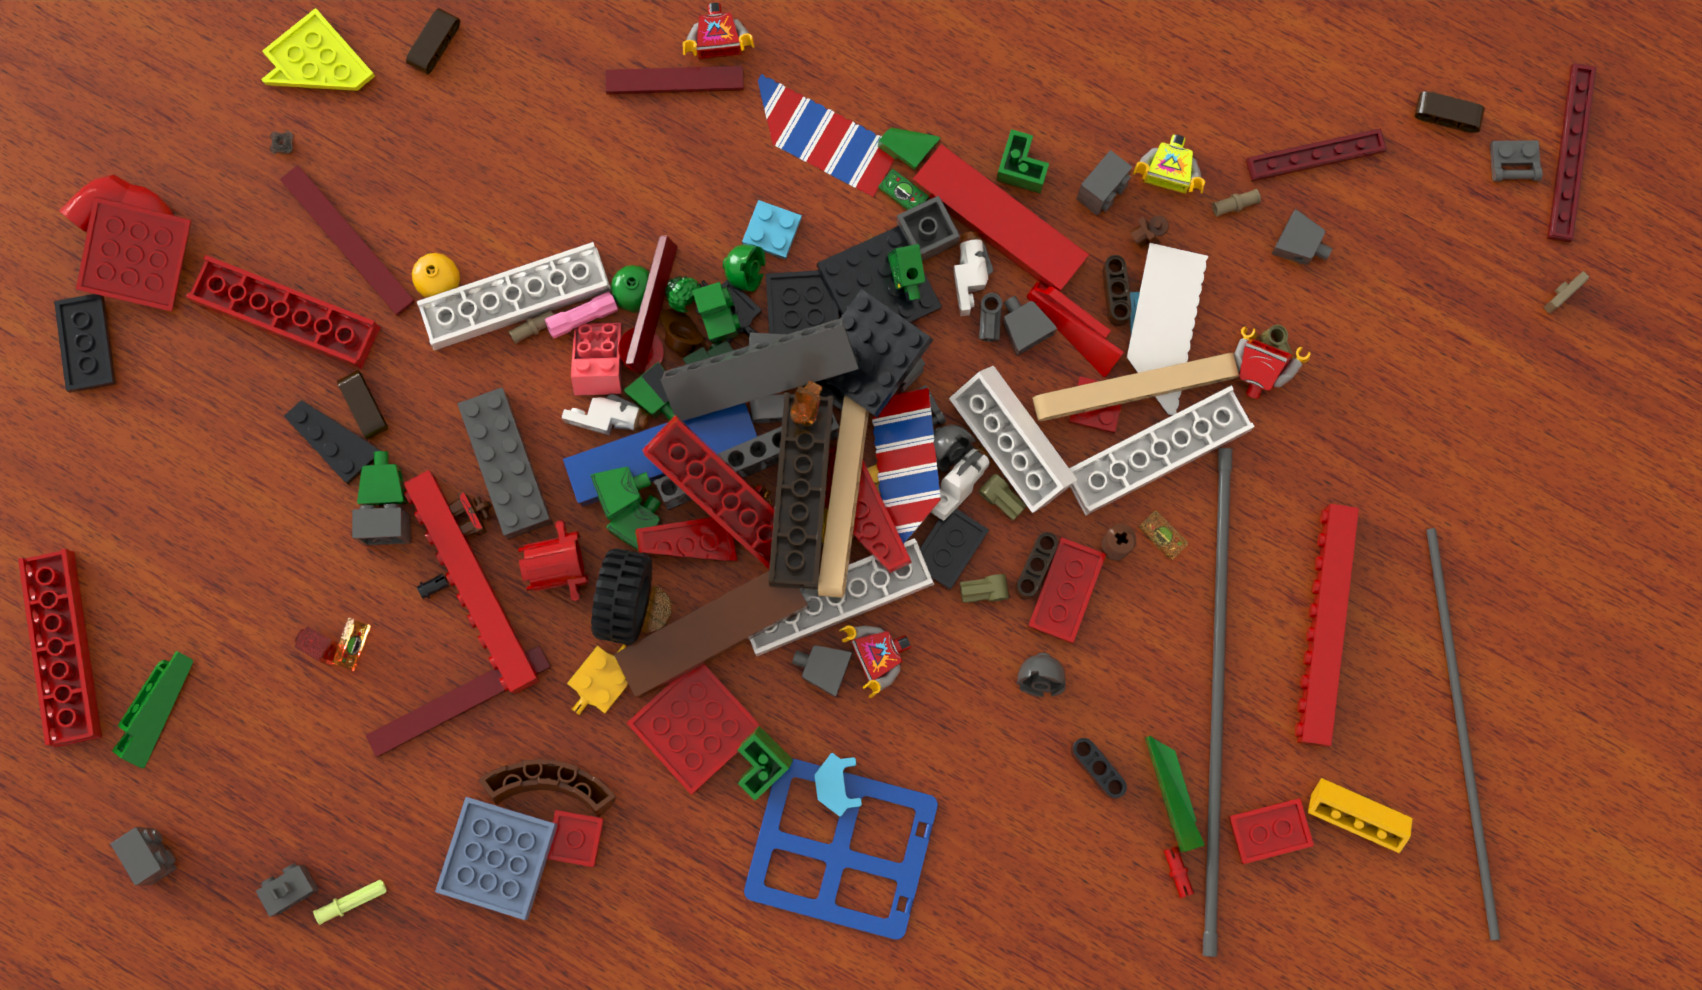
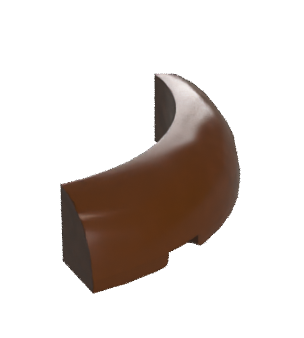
[478,759,616,817]

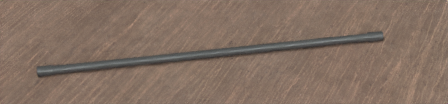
[1202,448,1233,957]

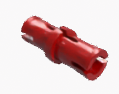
[1163,846,1194,898]

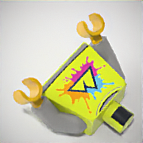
[1132,135,1205,194]

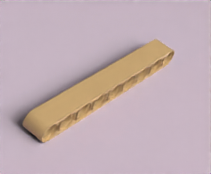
[1032,353,1239,421]
[818,395,869,598]

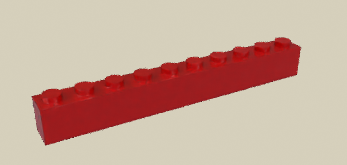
[404,470,540,695]
[1295,504,1359,747]

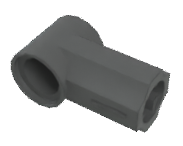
[979,293,1002,342]

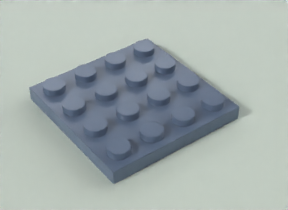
[435,797,558,920]

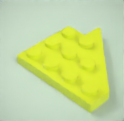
[261,8,375,91]

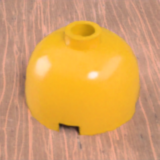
[412,253,460,298]

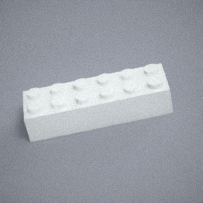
[949,366,1077,513]

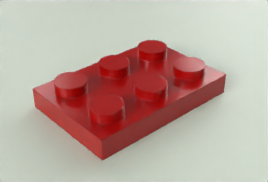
[1228,798,1314,864]

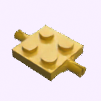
[567,645,628,715]

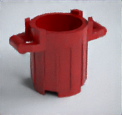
[518,520,589,601]

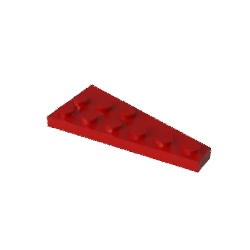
[825,446,912,573]

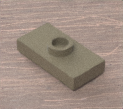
[1543,271,1589,313]

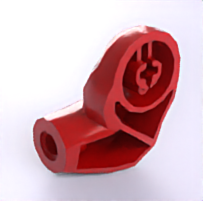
[59,174,175,233]

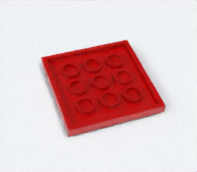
[76,197,192,312]
[627,664,763,795]

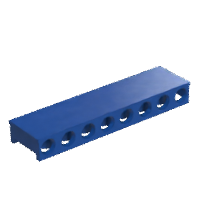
[563,403,757,507]

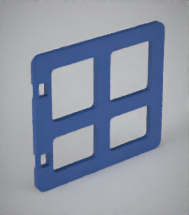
[744,758,938,940]

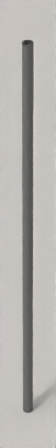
[1426,528,1500,940]

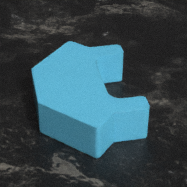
[815,753,862,817]

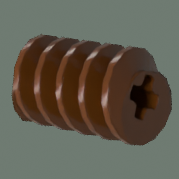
[1102,524,1136,560]

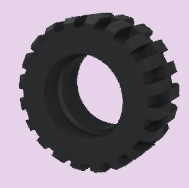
[591,548,653,645]

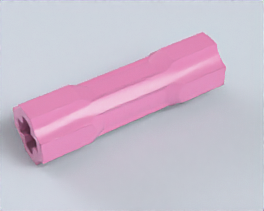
[545,292,618,339]

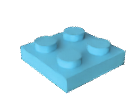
[742,200,802,260]

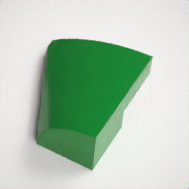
[878,127,941,170]

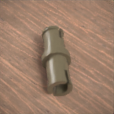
[1212,189,1261,217]
[508,309,553,344]

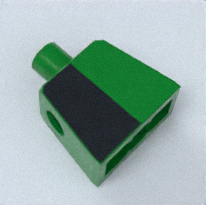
[624,362,674,421]

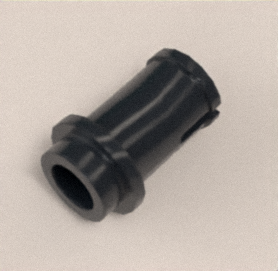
[417,573,449,599]

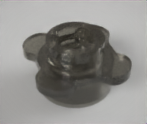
[270,131,294,154]

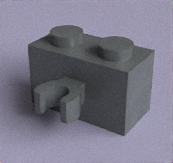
[256,863,319,917]

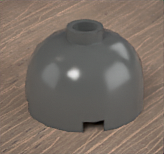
[933,424,976,472]
[1017,653,1066,697]

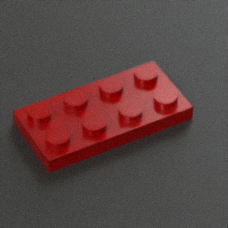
[1028,537,1106,644]

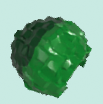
[665,276,701,313]

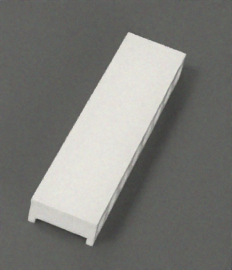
[417,242,611,351]
[1069,385,1255,516]
[750,538,934,656]

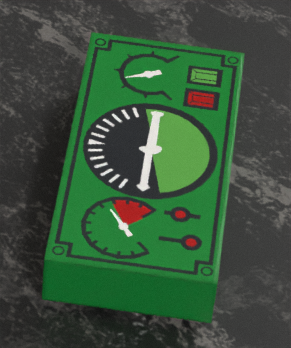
[878,169,929,210]

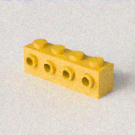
[1308,778,1412,853]

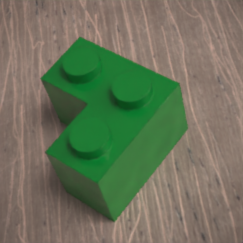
[996,129,1049,193]
[692,282,741,344]
[738,726,793,801]

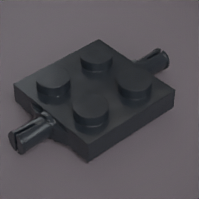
[695,280,762,344]

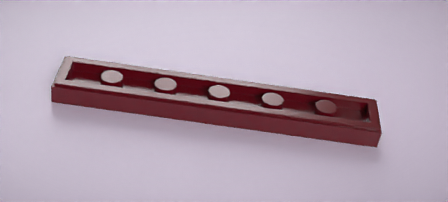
[606,66,744,94]
[1246,128,1387,182]
[626,236,678,373]

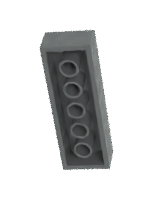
[457,387,553,540]

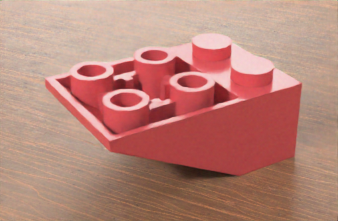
[571,323,622,396]

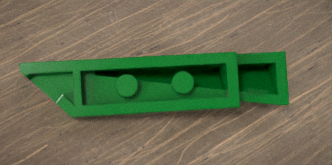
[112,651,193,768]
[1145,736,1205,852]

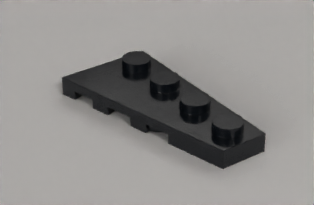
[284,400,381,484]

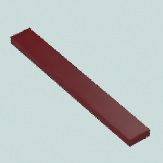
[1548,63,1596,243]
[280,165,415,316]
[366,645,551,757]

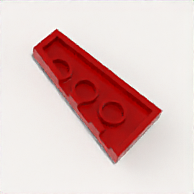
[635,517,737,562]

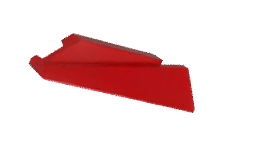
[1027,282,1124,377]

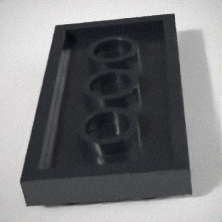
[54,294,116,393]

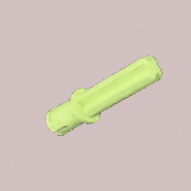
[313,880,387,925]

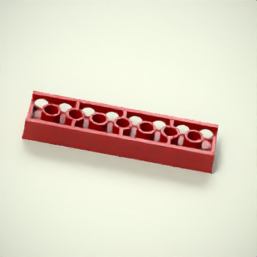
[913,144,1089,292]
[186,255,381,369]
[642,415,775,569]
[18,549,102,748]

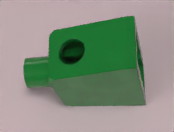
[357,451,408,506]

